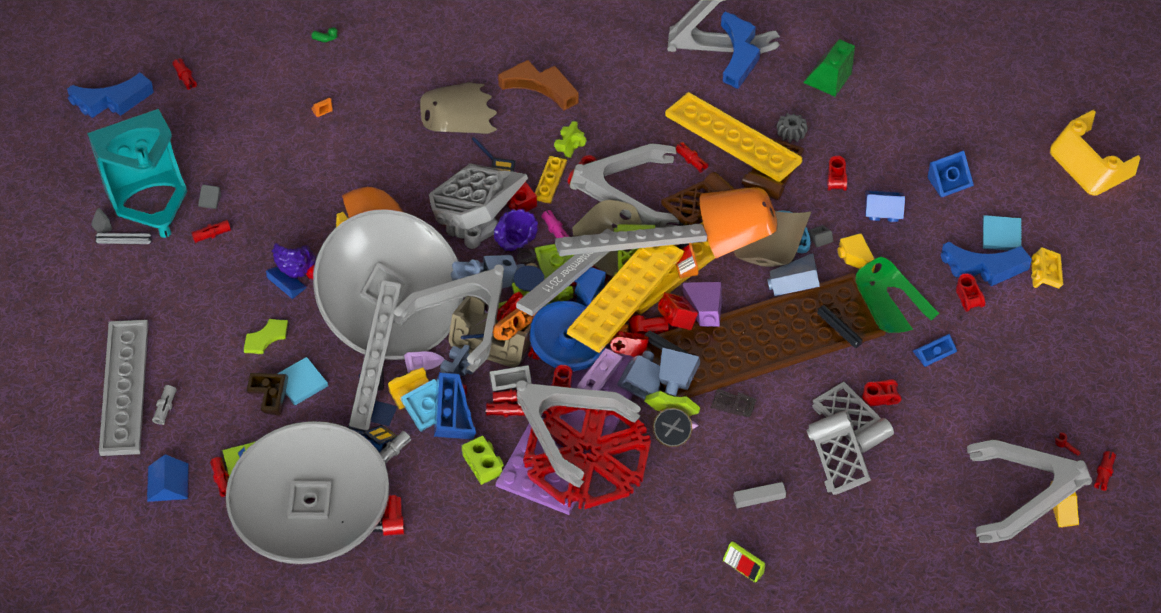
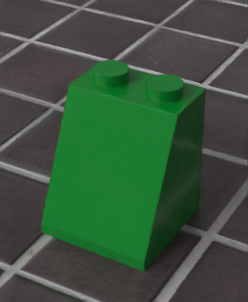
[804,39,855,96]

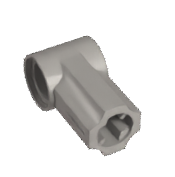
[464,218,498,249]

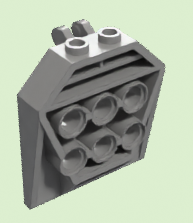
[429,164,528,238]

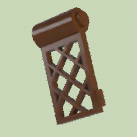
[742,137,804,200]
[661,172,735,225]

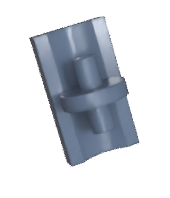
[451,259,484,281]
[440,344,474,376]

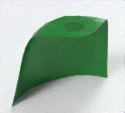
[856,257,939,333]

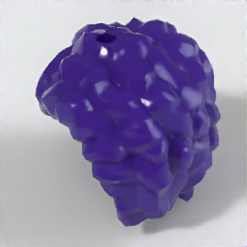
[494,209,538,251]
[272,243,316,278]

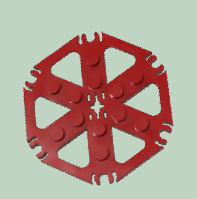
[523,406,651,509]

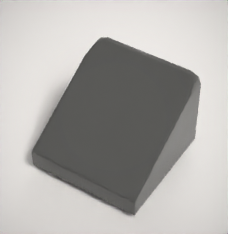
[198,185,221,209]
[91,208,112,233]
[808,225,834,247]

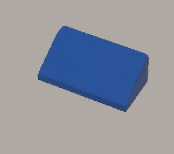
[266,267,306,299]
[912,334,957,367]

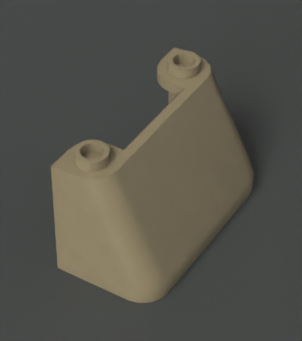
[449,296,532,367]

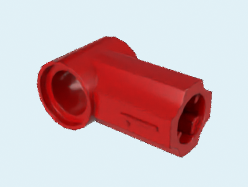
[629,315,669,335]
[382,495,404,536]

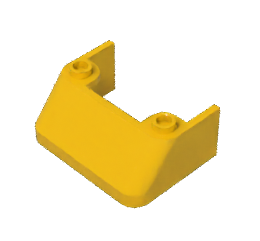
[1050,110,1140,195]

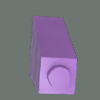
[683,282,722,326]

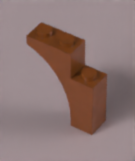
[498,60,579,111]

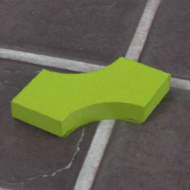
[244,319,288,354]
[645,391,700,417]

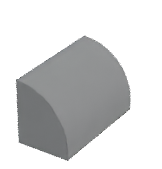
[489,365,532,391]

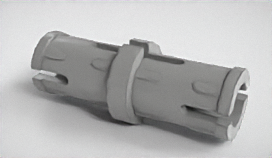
[152,385,177,425]
[379,431,411,464]

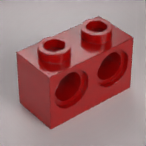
[507,172,537,212]
[658,292,698,330]

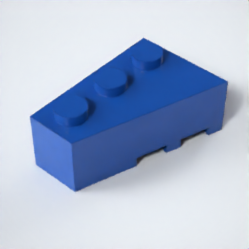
[434,373,476,439]

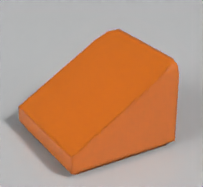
[311,98,333,117]

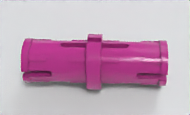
[541,210,569,238]

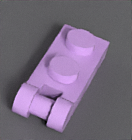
[577,348,622,391]

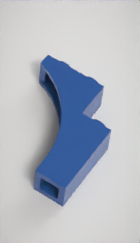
[721,11,760,89]
[67,73,154,118]
[941,242,1032,286]

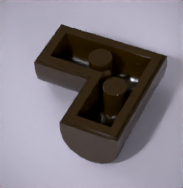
[246,373,288,416]

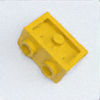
[1031,248,1063,288]
[388,367,429,409]

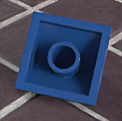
[927,150,974,198]
[147,454,189,502]

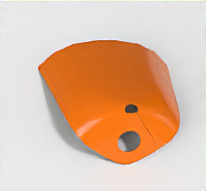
[342,187,403,218]
[700,187,777,258]

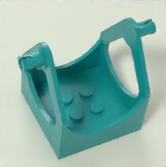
[87,109,187,238]

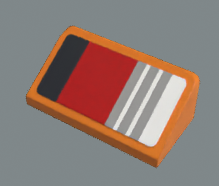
[674,243,698,279]

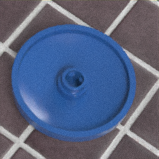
[529,301,606,371]

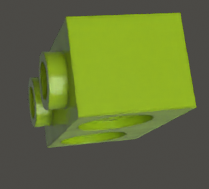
[462,436,504,485]

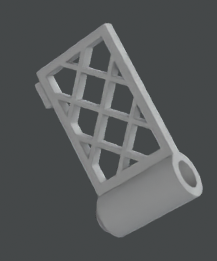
[812,382,894,454]
[807,409,871,495]

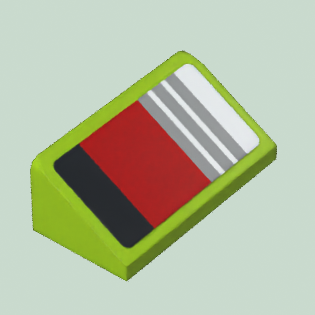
[723,542,765,582]

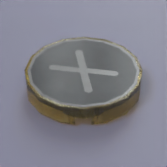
[652,408,692,447]

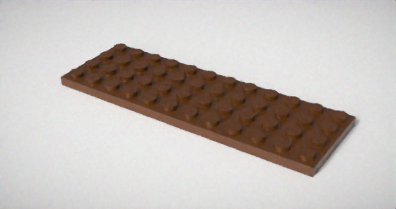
[646,273,886,398]

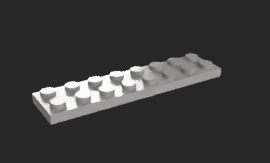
[99,320,149,456]

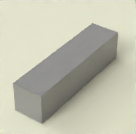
[733,482,786,508]

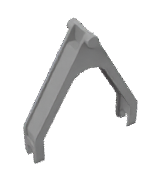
[667,0,780,54]
[569,144,679,228]
[394,264,504,372]
[517,380,641,487]
[967,440,1092,543]

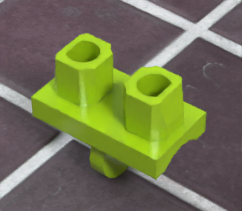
[554,121,587,158]

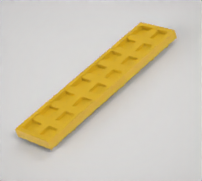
[567,245,684,353]

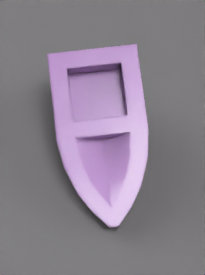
[404,351,445,373]

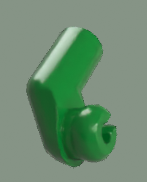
[311,27,338,43]

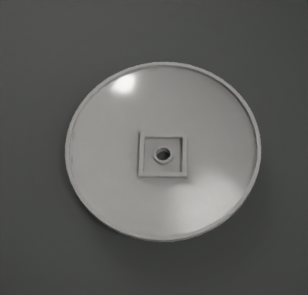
[313,210,463,360]
[226,421,389,564]

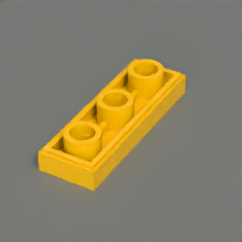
[535,156,567,204]

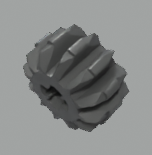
[777,113,808,143]

